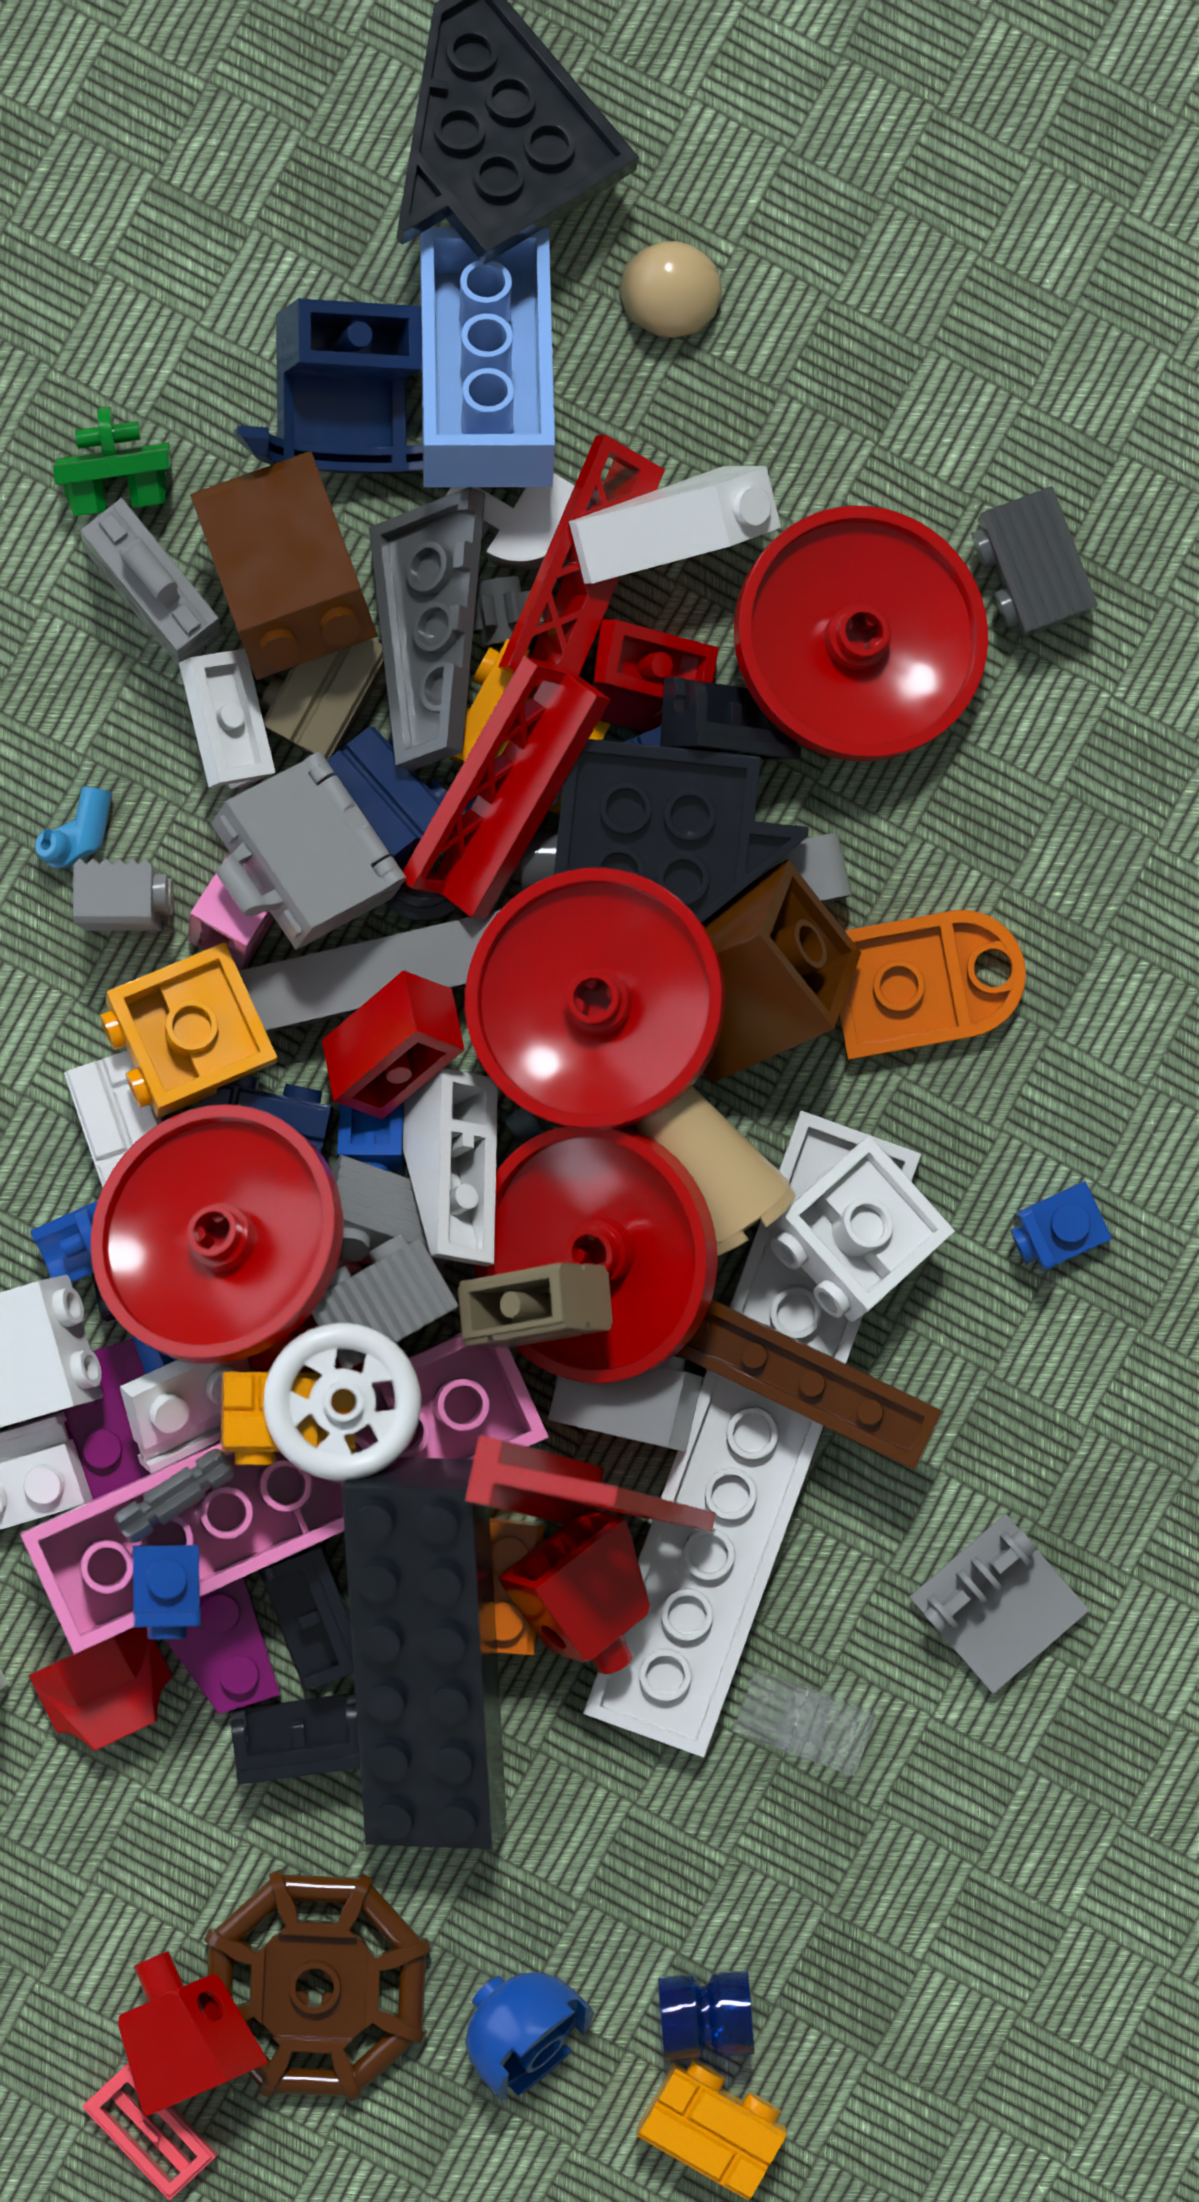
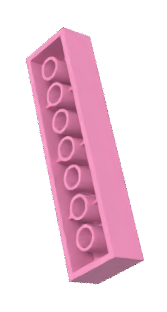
[20,1333,548,1654]

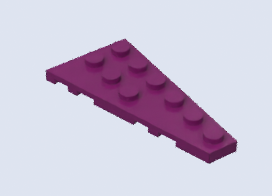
[11,1339,281,1714]

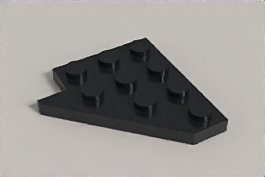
[396,0,639,265]
[554,739,809,923]

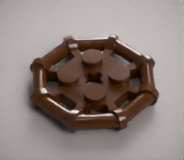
[204,1869,432,2102]

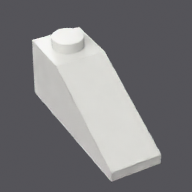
[569,466,781,584]
[403,1068,498,1267]

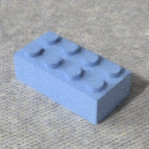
[420,227,555,487]

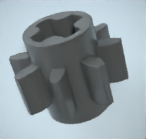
[473,576,540,649]

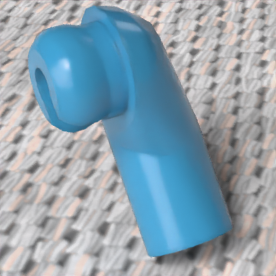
[35,786,113,868]

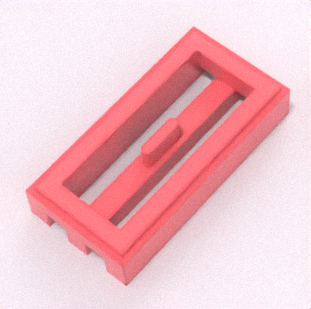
[82,2062,218,2201]

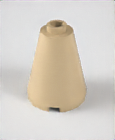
[635,1086,796,1256]

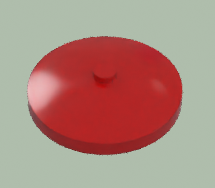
[734,505,988,762]
[465,868,726,1130]
[90,1105,343,1364]
[475,1126,718,1383]

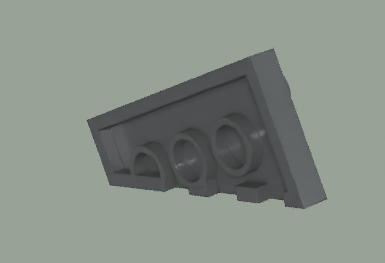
[369,487,485,771]

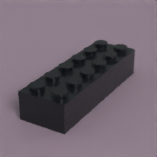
[342,1457,506,1849]

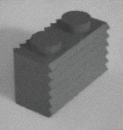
[971,486,1098,638]

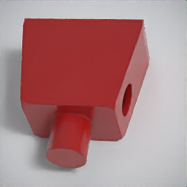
[498,1508,650,1674]
[117,1951,268,2117]

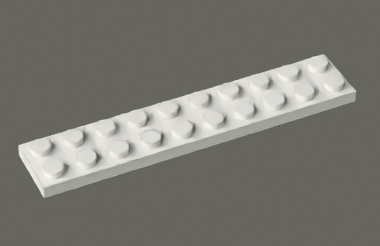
[583,1111,921,1758]

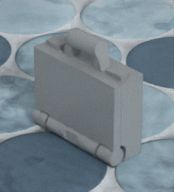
[80,498,226,669]
[211,752,407,950]

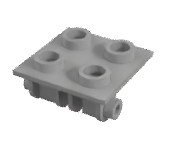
[909,1513,1090,1694]

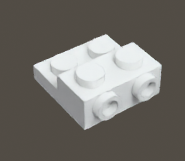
[766,1135,955,1323]

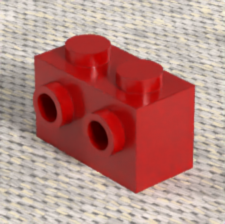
[322,970,465,1119]

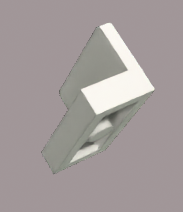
[179,649,276,789]

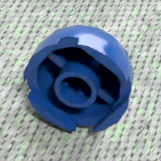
[465,1972,594,2100]

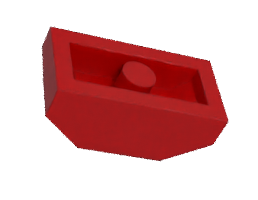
[594,619,719,733]
[29,1627,174,1751]

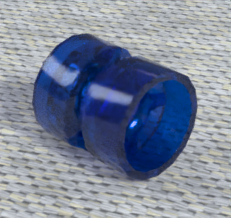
[658,1970,754,2061]

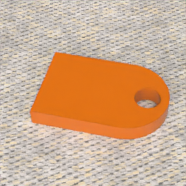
[839,910,1026,1060]

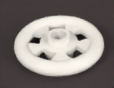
[263,1323,421,1481]

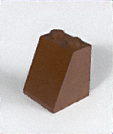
[190,451,378,680]
[702,859,862,1083]

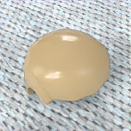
[619,241,722,338]

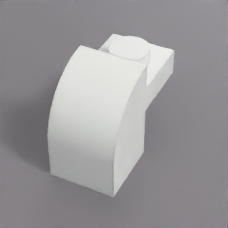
[446,473,593,570]

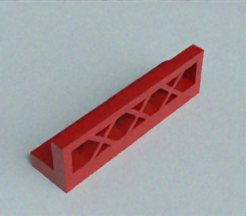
[498,434,665,698]
[403,656,611,920]

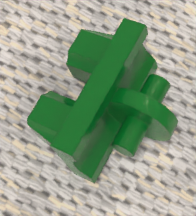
[52,407,172,516]

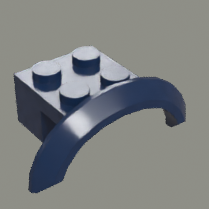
[234,298,423,474]

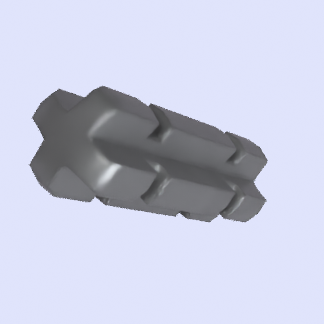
[114,1449,235,1543]

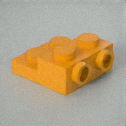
[99,942,278,1119]

